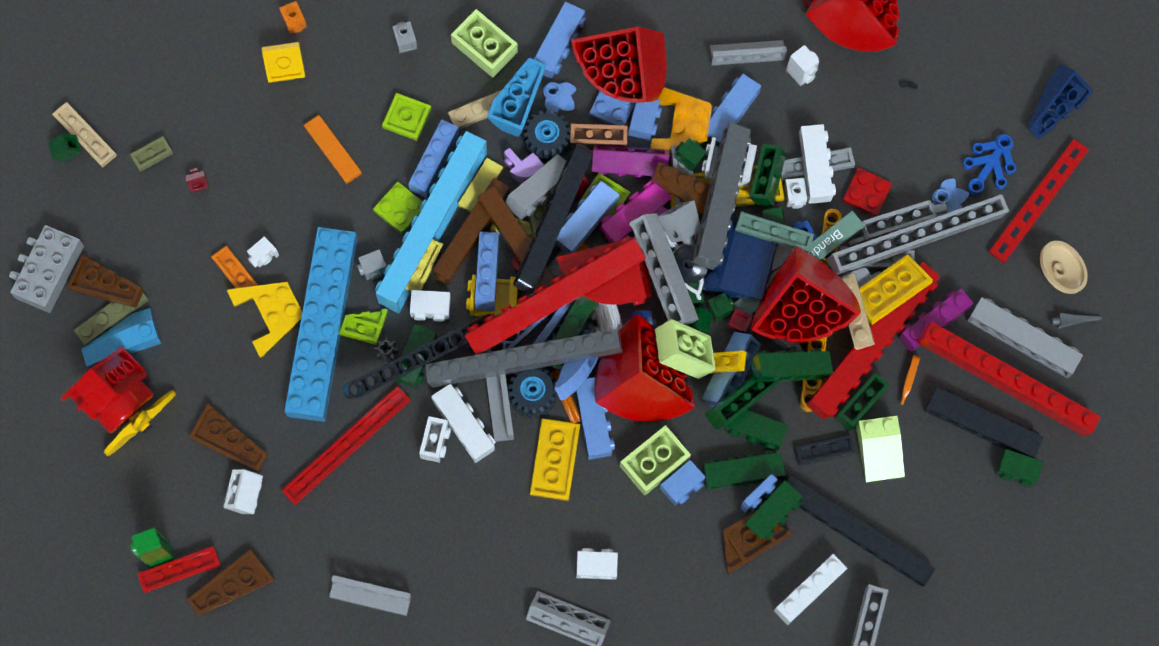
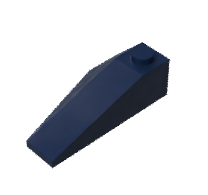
[1027,64,1093,139]

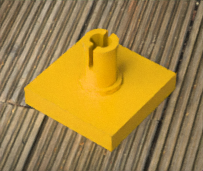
[262,42,305,83]

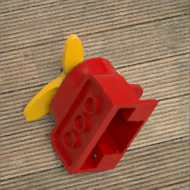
[61,346,176,456]

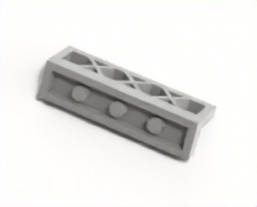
[710,40,787,65]
[486,374,514,442]
[329,575,412,616]
[526,591,611,646]

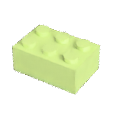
[451,9,518,78]
[655,319,716,379]
[620,425,691,496]

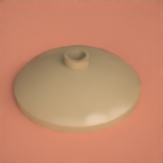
[1040,241,1087,294]

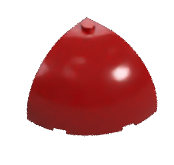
[806,0,900,51]
[571,26,667,103]
[557,239,651,305]
[751,246,861,342]
[595,314,695,421]

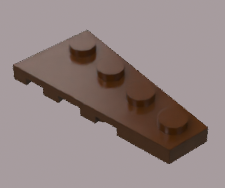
[67,254,144,308]
[189,404,268,473]
[187,550,275,616]

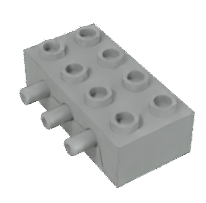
[9,225,84,313]

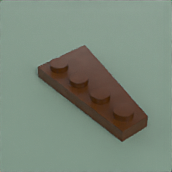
[651,162,710,217]

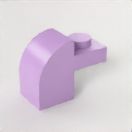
[503,148,544,183]

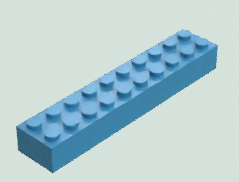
[284,227,358,422]

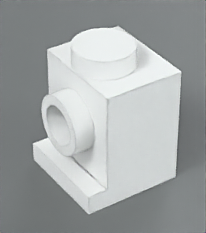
[247,237,279,268]

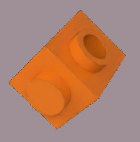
[279,1,307,34]

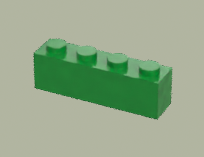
[130,528,175,568]

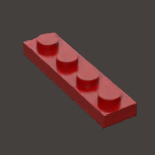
[138,546,221,593]

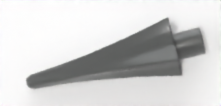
[1050,313,1102,329]

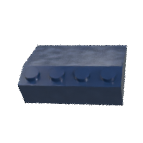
[703,217,778,301]

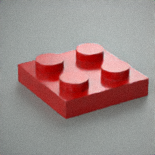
[842,168,892,217]

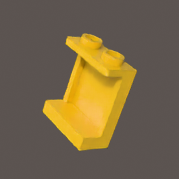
[466,274,518,317]

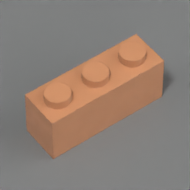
[570,124,628,146]

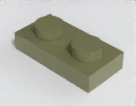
[130,136,173,172]

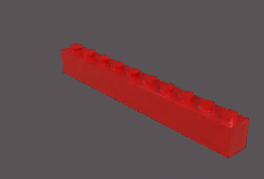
[465,236,646,355]
[806,262,940,420]
[917,322,1101,436]

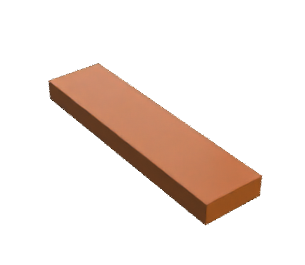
[304,115,362,184]

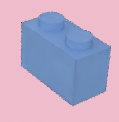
[628,100,662,141]
[660,460,706,506]

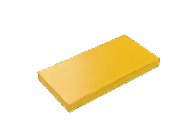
[860,254,932,325]
[530,418,580,501]

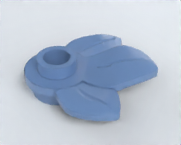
[543,82,576,114]
[932,179,969,213]

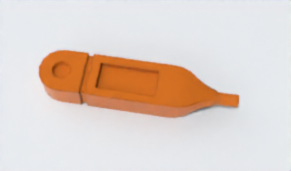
[900,355,920,405]

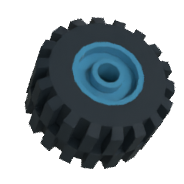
[524,110,571,162]
[508,367,557,418]

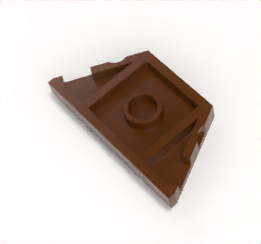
[723,510,793,575]

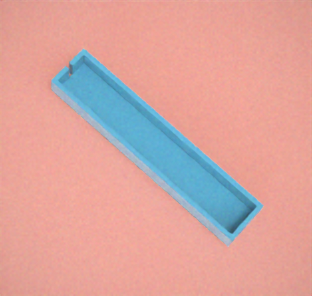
[375,131,487,314]

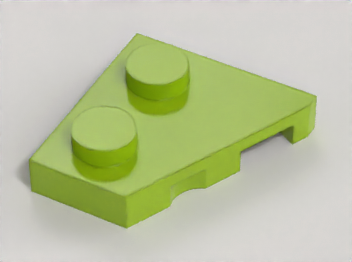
[340,309,388,345]

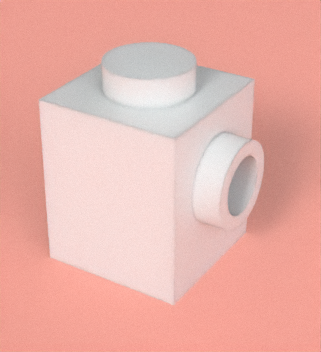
[784,178,807,209]

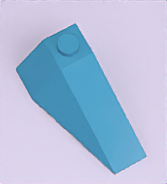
[487,58,546,137]
[81,308,162,368]

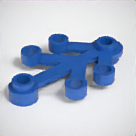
[962,134,1016,195]

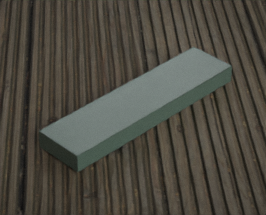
[735,212,814,253]

